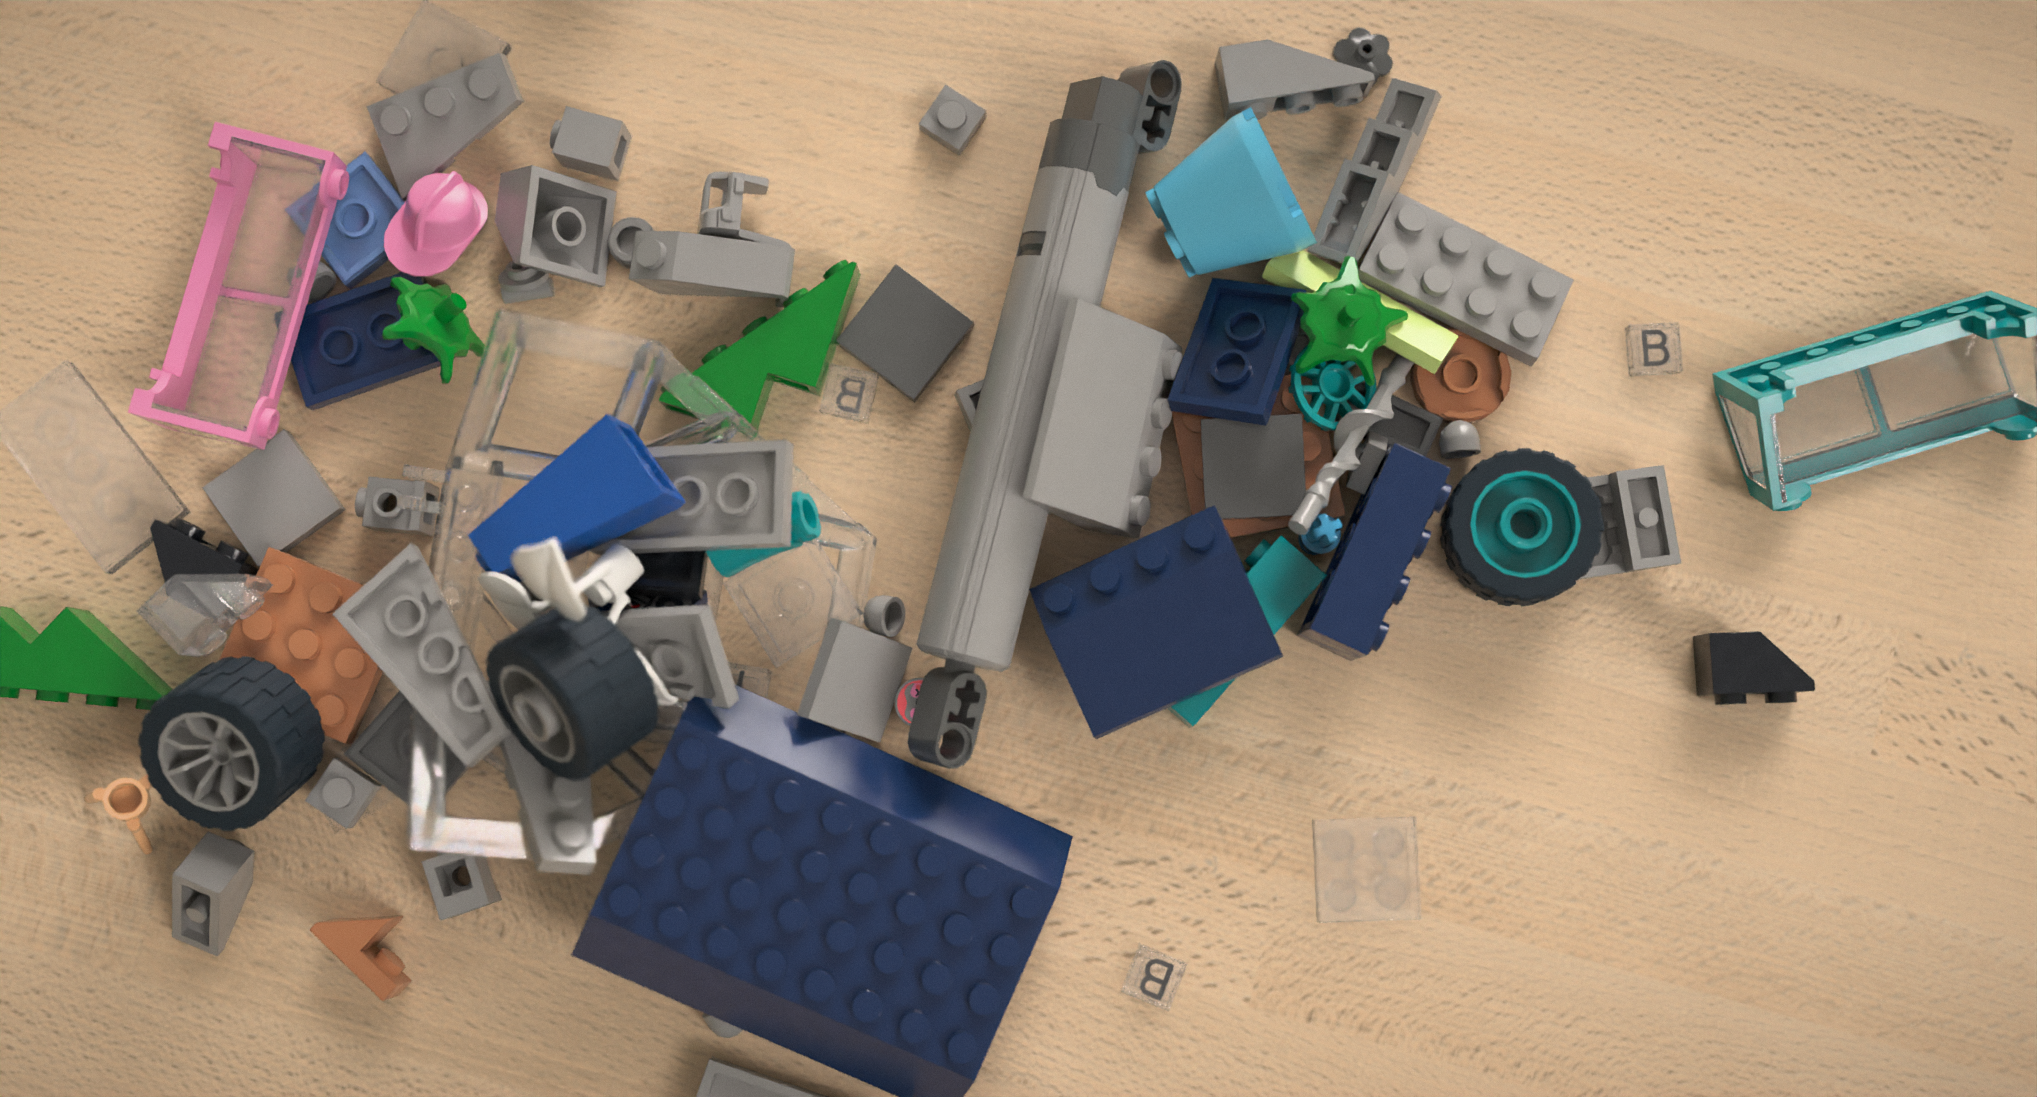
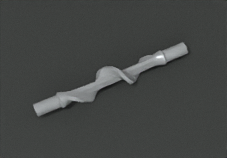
[1288,354,1414,535]

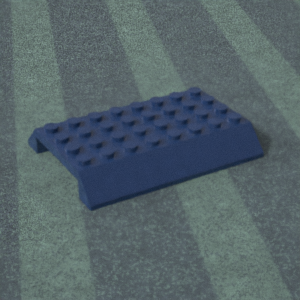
[571,685,1073,1097]

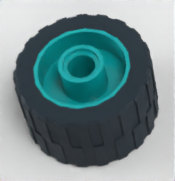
[1440,448,1604,607]

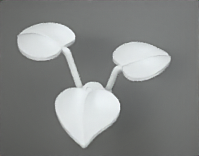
[477,539,680,705]

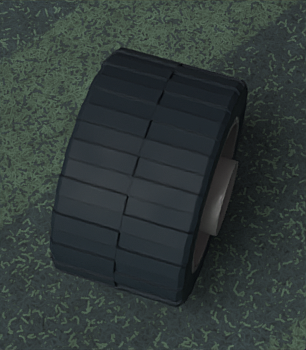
[486,603,659,781]
[138,656,325,831]

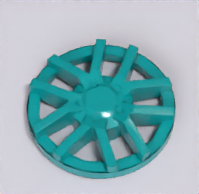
[1288,345,1376,432]

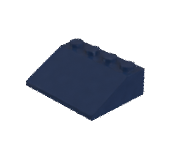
[1029,505,1284,739]

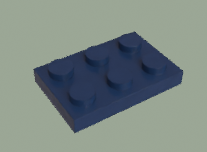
[277,272,440,411]
[1167,278,1307,426]

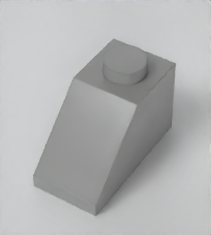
[172,832,254,956]

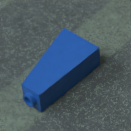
[468,414,686,583]

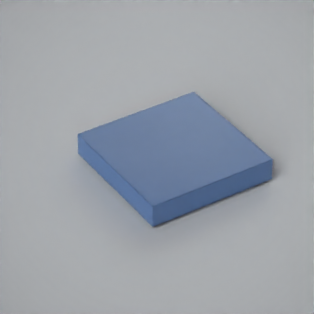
[287,152,406,289]

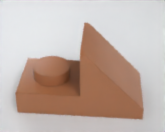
[310,915,412,1001]

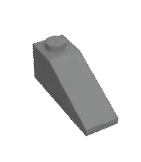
[629,231,795,298]

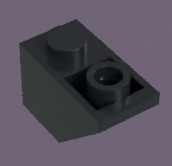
[150,518,259,623]
[1693,631,1815,705]

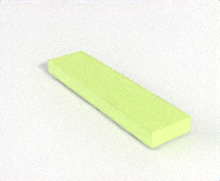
[1262,250,1459,374]

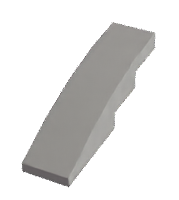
[1307,78,1442,264]

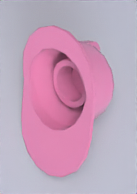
[384,171,488,277]

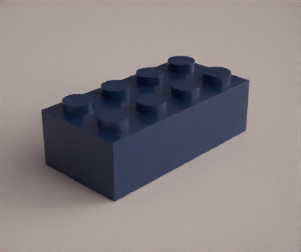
[1297,443,1452,661]

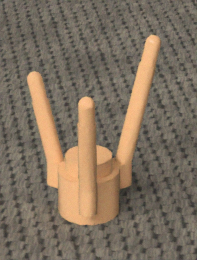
[84,775,153,854]

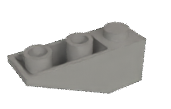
[1215,39,1375,120]

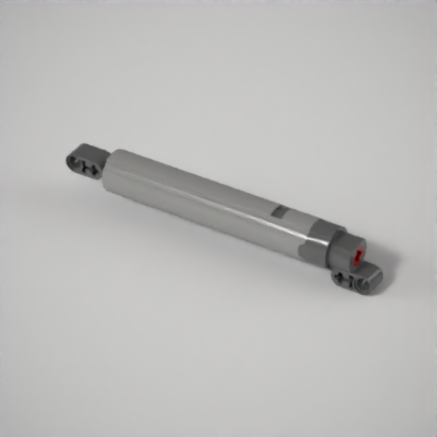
[908,60,1182,768]

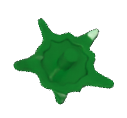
[1291,256,1408,387]
[382,277,487,384]

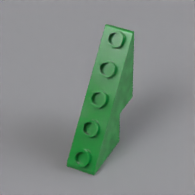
[659,260,861,437]
[0,606,173,710]

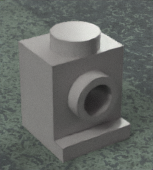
[355,477,439,536]
[422,837,502,921]

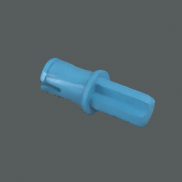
[1298,513,1343,555]

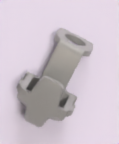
[697,172,791,308]

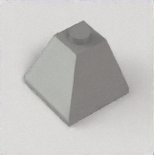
[495,165,616,287]

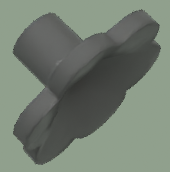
[1333,28,1393,87]

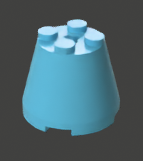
[1145,107,1317,278]

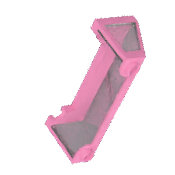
[128,122,349,450]

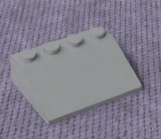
[1022,297,1183,539]

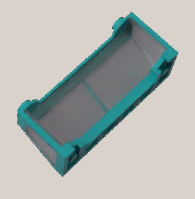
[1712,291,2037,511]

